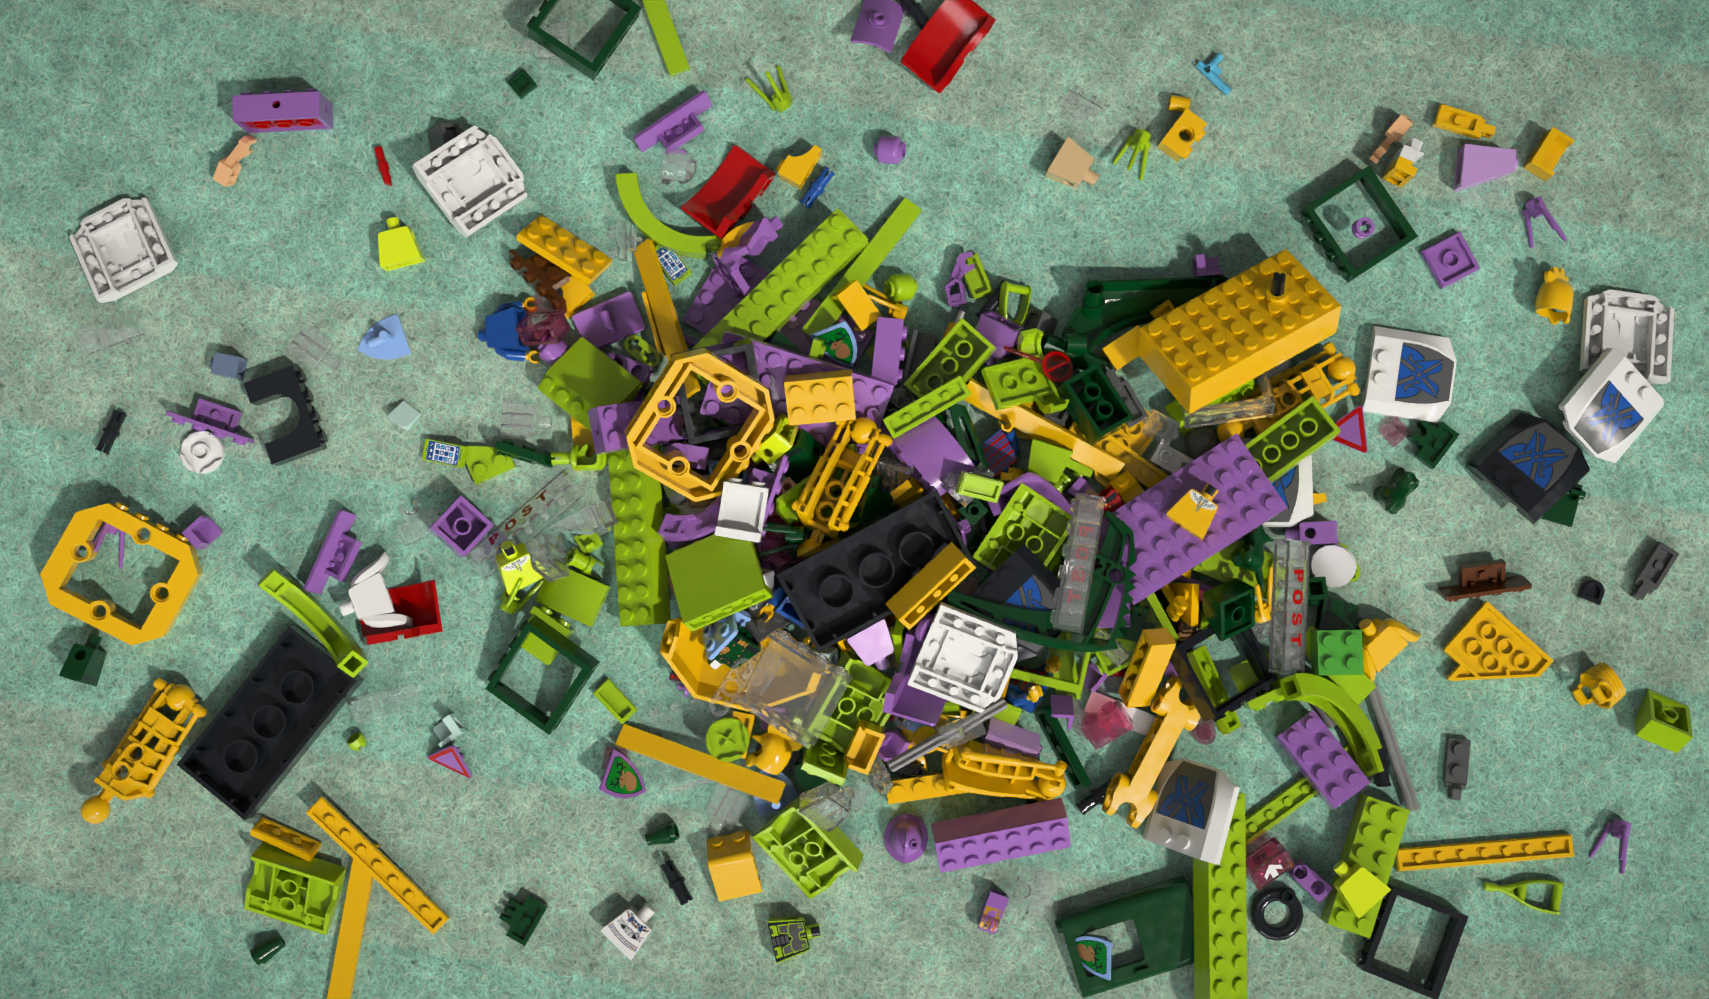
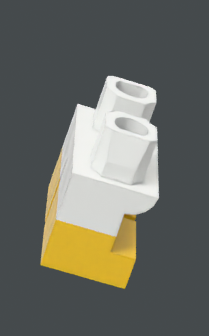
[1382,137,1424,188]

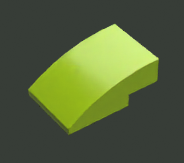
[535,561,611,627]

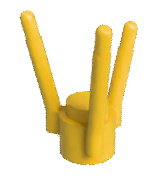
[864,284,908,322]
[1255,566,1273,623]

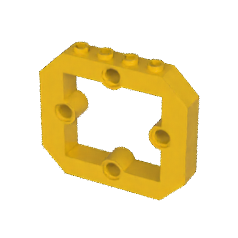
[624,348,775,502]
[40,501,203,646]

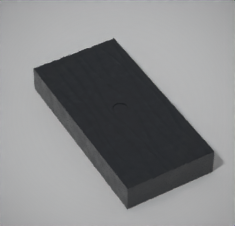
[775,486,977,653]
[177,626,364,820]

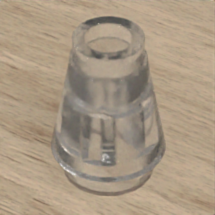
[889,387,913,409]

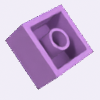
[428,495,494,558]

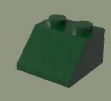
[1202,578,1255,641]

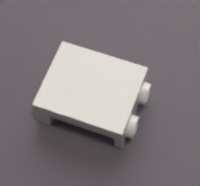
[715,477,769,543]

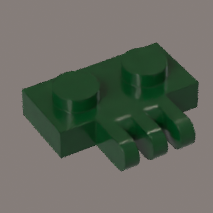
[1107,602,1156,643]
[499,895,548,946]

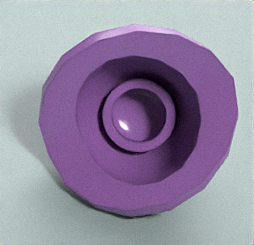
[884,814,928,863]

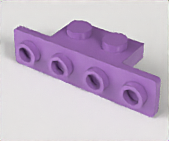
[633,90,712,154]
[165,398,255,446]
[747,454,789,537]
[304,509,362,594]

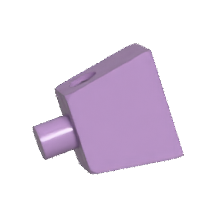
[845,618,894,671]

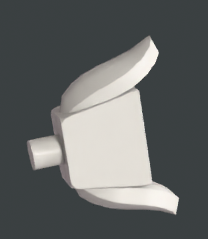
[339,551,413,628]

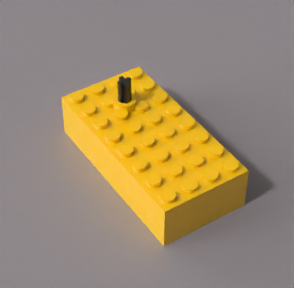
[1138,249,1341,414]

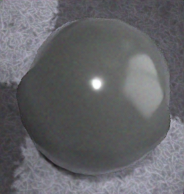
[1184,425,1219,460]

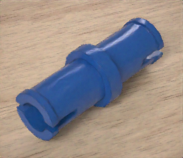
[799,166,835,209]

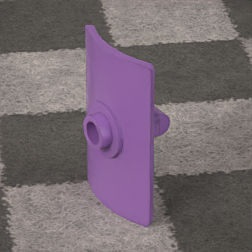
[851,0,905,53]
[572,291,646,349]

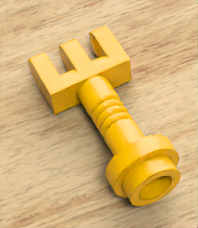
[1159,583,1189,622]

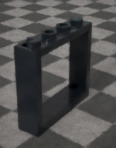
[670,338,760,445]
[1170,624,1279,722]
[1356,883,1469,999]

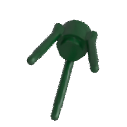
[756,521,805,557]

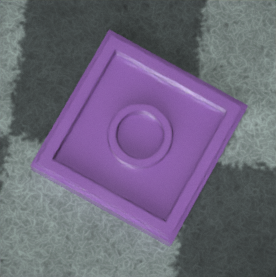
[1420,231,1481,289]

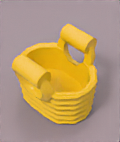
[1571,662,1625,709]

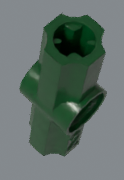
[1041,333,1108,372]

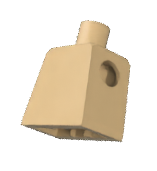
[1045,137,1100,189]

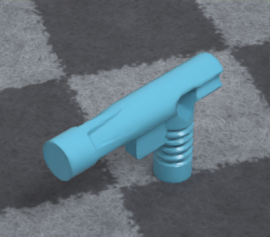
[1195,52,1232,96]

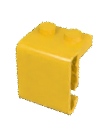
[706,830,763,902]

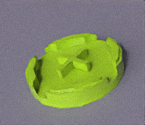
[706,717,750,762]

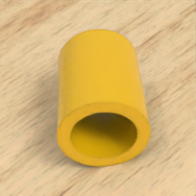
[1168,95,1190,112]

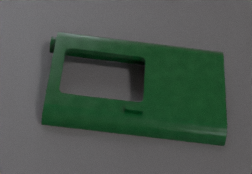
[1054,875,1194,998]

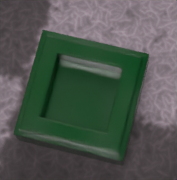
[507,68,538,99]

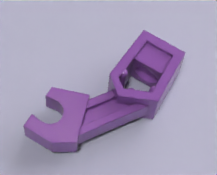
[945,251,975,307]

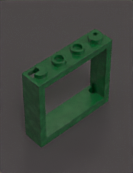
[527,0,642,81]
[1300,166,1418,283]
[486,616,600,735]

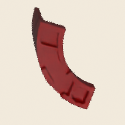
[901,0,996,94]
[681,145,776,238]
[360,580,443,646]

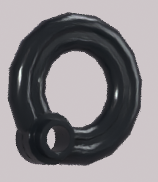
[1251,886,1304,941]

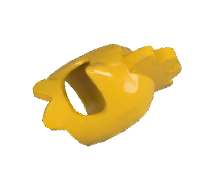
[1535,266,1574,325]
[745,721,802,775]

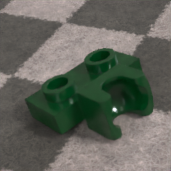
[1407,420,1460,469]

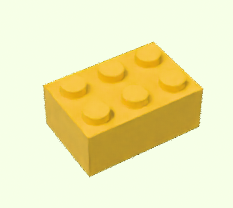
[784,369,856,426]

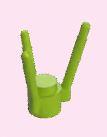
[745,65,793,113]
[1112,129,1151,181]
[499,578,544,615]

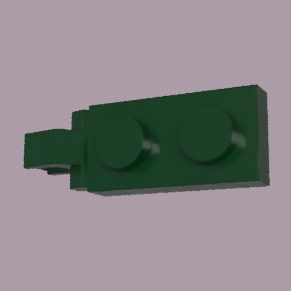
[493,439,555,469]

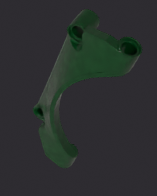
[1062,275,1229,353]

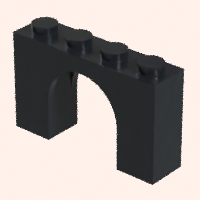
[244,365,328,466]

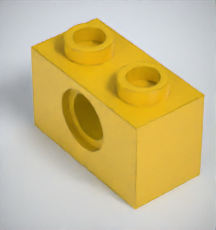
[1158,108,1208,162]

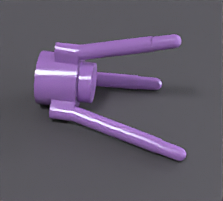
[1522,197,1567,248]
[94,522,125,569]
[1589,818,1632,874]

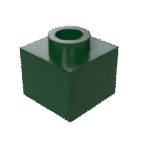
[954,496,988,526]

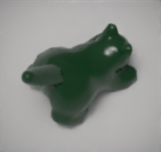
[1373,468,1419,514]
[1231,525,1274,589]

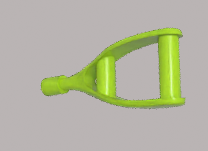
[999,281,1032,360]
[1482,879,1565,915]

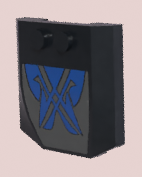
[1465,413,1590,525]
[961,544,1075,662]

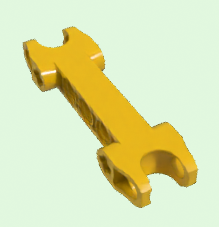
[1102,675,1201,829]

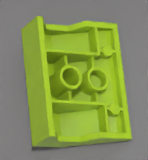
[537,337,643,432]
[972,483,1078,571]
[802,650,893,754]
[752,793,864,899]
[244,842,346,935]

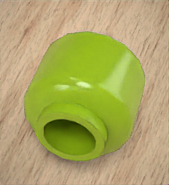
[884,273,918,302]

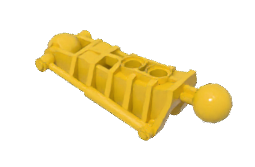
[1217,342,1361,442]
[791,417,893,557]
[80,678,207,824]
[912,726,1067,802]

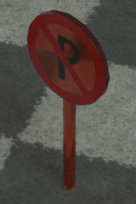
[1003,346,1073,383]

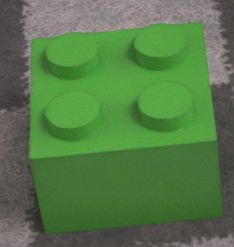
[1310,629,1364,676]

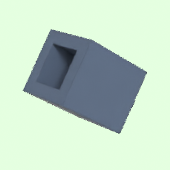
[210,352,248,381]

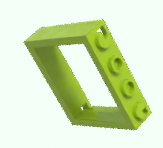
[1010,630,1096,695]

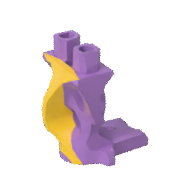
[712,215,783,297]

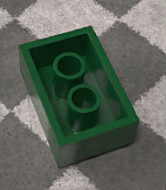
[1057,363,1134,446]

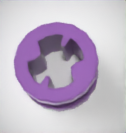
[1351,217,1375,239]

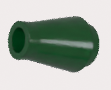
[645,822,680,846]
[250,935,286,965]

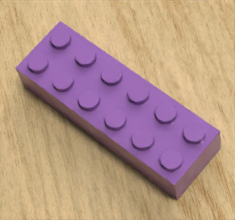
[931,798,1071,873]

